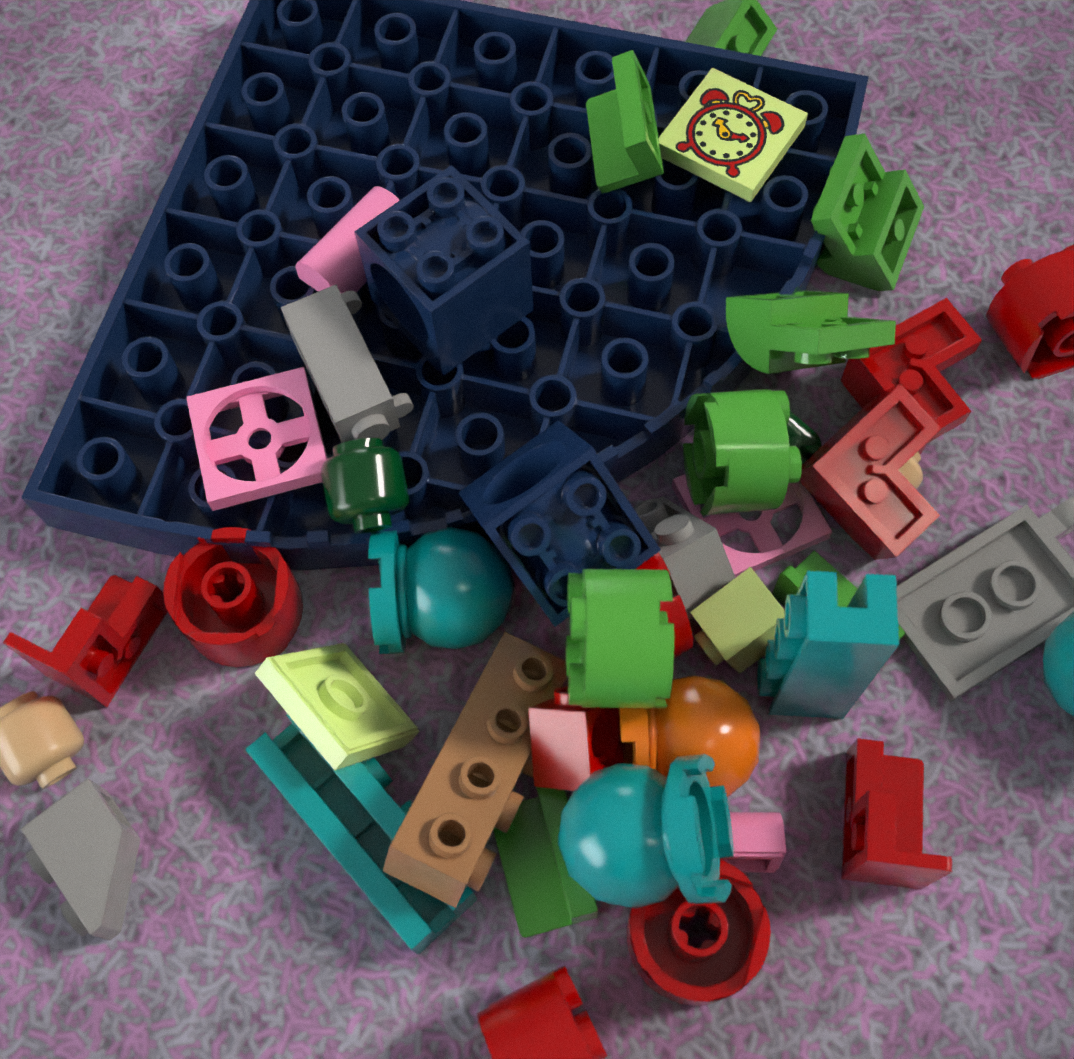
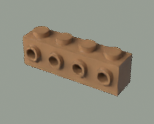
[383,631,567,908]

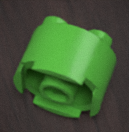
[683,389,802,516]
[566,569,674,708]

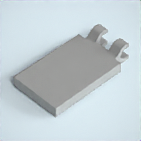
[896,497,1074,702]

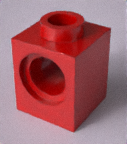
[528,686,624,791]

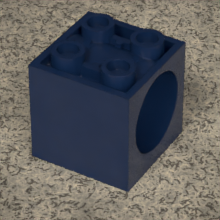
[354,165,533,376]
[458,420,661,627]

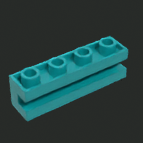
[757,571,899,719]
[245,714,477,955]

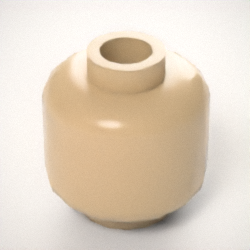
[0,691,84,789]

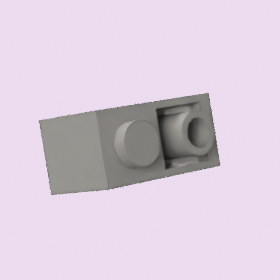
[633,496,736,620]
[21,778,140,941]

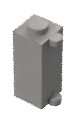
[281,285,414,443]

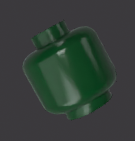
[321,438,409,534]

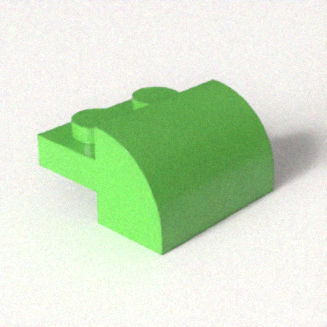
[811,133,924,291]
[726,290,896,374]

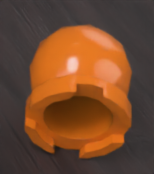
[618,675,760,798]

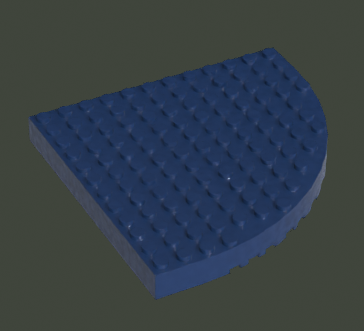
[21,0,869,570]

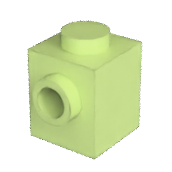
[690,567,785,673]

